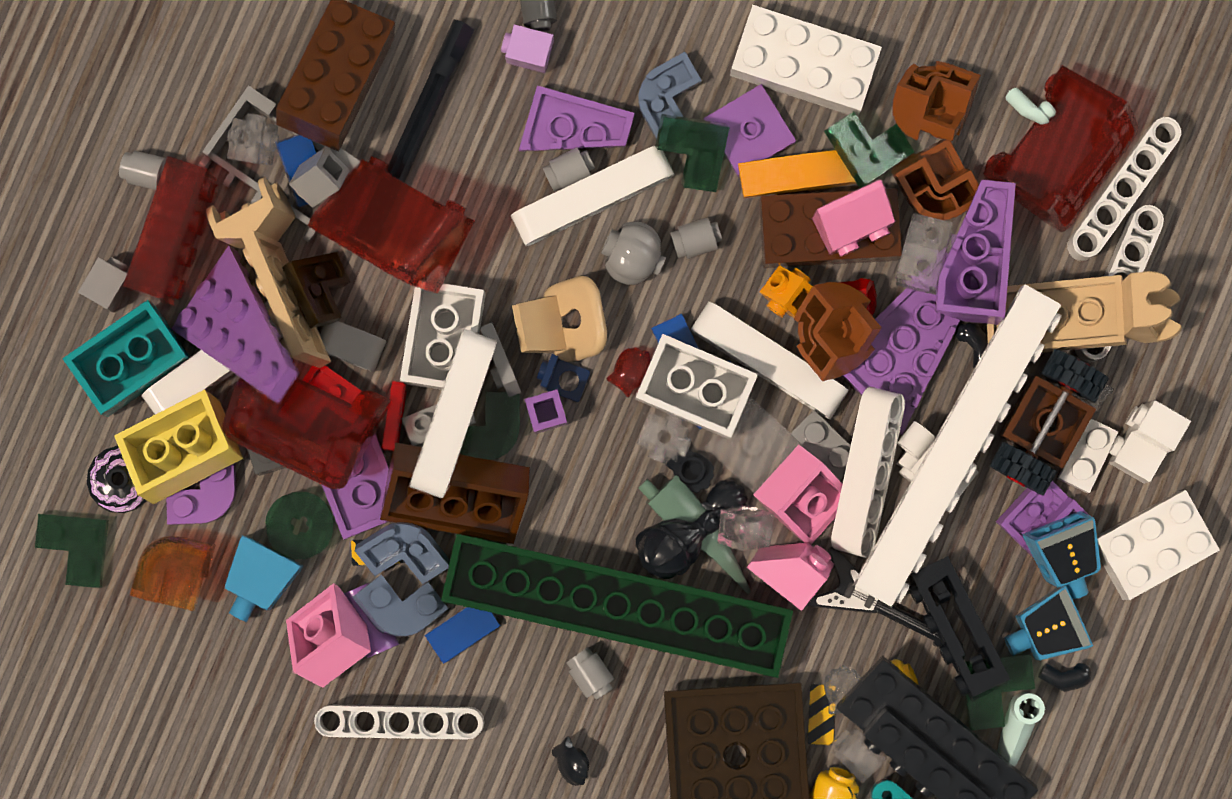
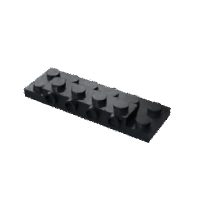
[837,655,1038,799]

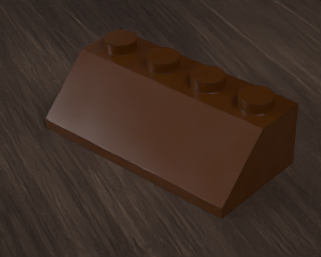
[380,443,530,544]

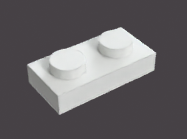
[1057,419,1118,493]

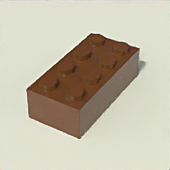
[276,0,395,152]
[759,188,902,268]

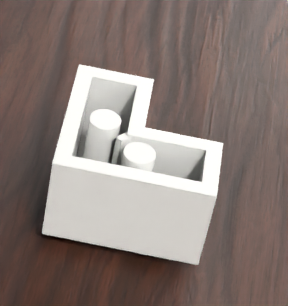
[1109,400,1191,483]

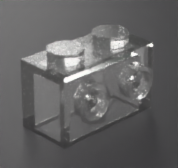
[895,213,957,295]

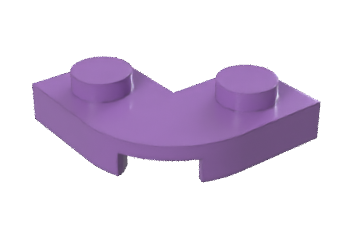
[166,463,236,525]

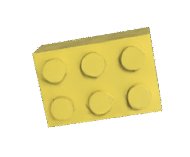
[114,389,243,504]

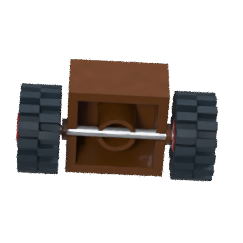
[989,349,1109,496]

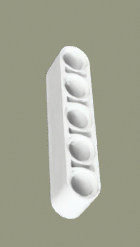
[1067,117,1181,261]
[511,144,675,246]
[1075,205,1164,362]
[141,301,283,414]
[690,301,848,420]
[409,329,497,498]
[831,387,905,558]
[314,704,485,739]

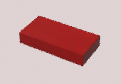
[382,381,408,451]

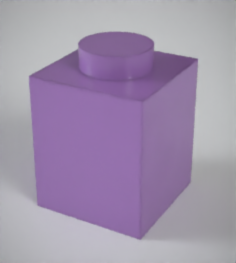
[525,389,568,434]

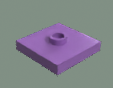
[703,84,796,177]

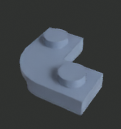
[638,52,702,144]
[354,522,450,584]
[352,574,449,637]

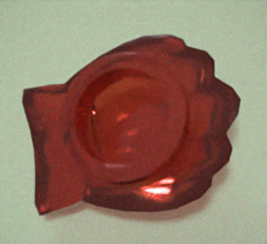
[606,347,652,397]

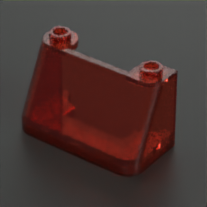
[983,65,1138,232]
[308,155,475,294]
[222,358,391,489]

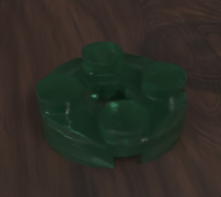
[266,492,335,559]

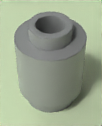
[543,147,595,192]
[119,151,172,191]
[670,217,722,259]
[566,647,614,700]

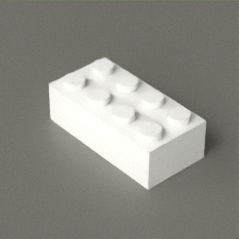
[730,5,882,117]

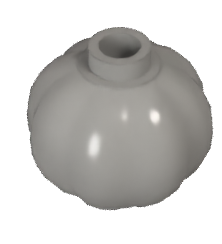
[601,221,666,285]

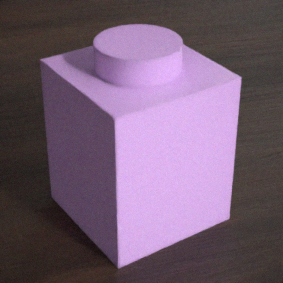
[501,25,554,73]

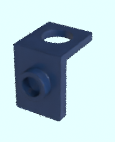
[536,354,590,402]

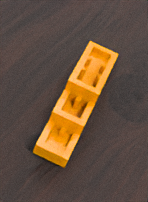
[738,147,875,199]

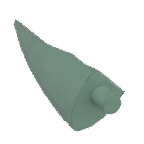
[638,475,751,594]

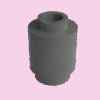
[520,0,557,32]

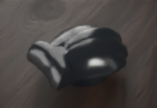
[665,444,714,493]
[701,480,748,522]
[552,736,589,786]

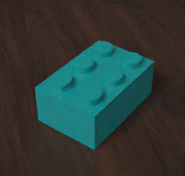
[62,300,190,417]

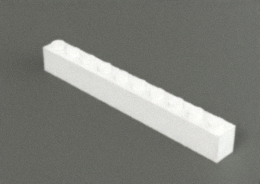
[853,284,1062,607]

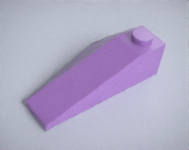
[935,180,1016,325]

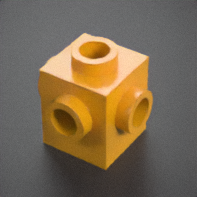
[760,265,812,318]

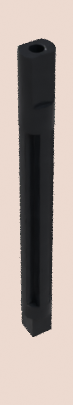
[349,19,475,259]

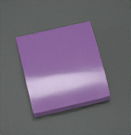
[996,481,1096,557]

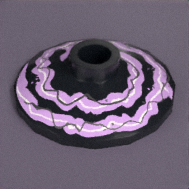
[87,446,147,513]

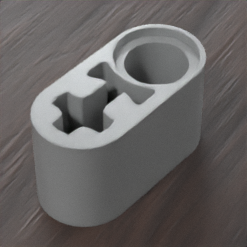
[320,321,387,373]

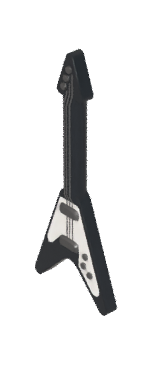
[806,546,963,648]

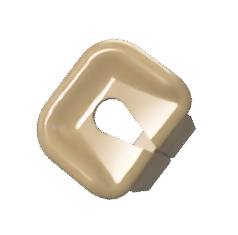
[512,276,607,362]

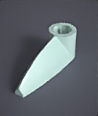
[997,692,1045,767]

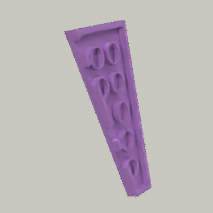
[843,242,960,436]
[171,245,298,403]

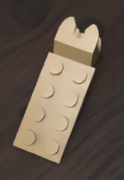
[206,177,331,368]
[987,272,1182,352]

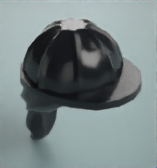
[636,508,725,579]

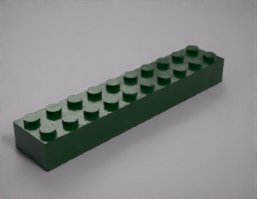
[441,534,793,678]

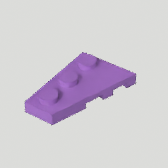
[519,85,635,152]

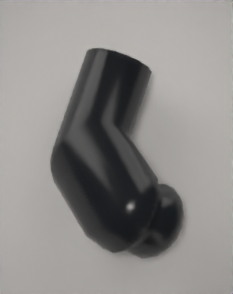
[956,322,988,368]
[1038,663,1091,692]

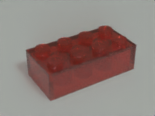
[123,156,219,306]

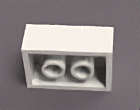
[400,279,486,390]
[636,334,758,439]
[1097,490,1220,600]

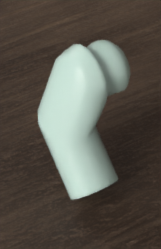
[1006,88,1056,125]

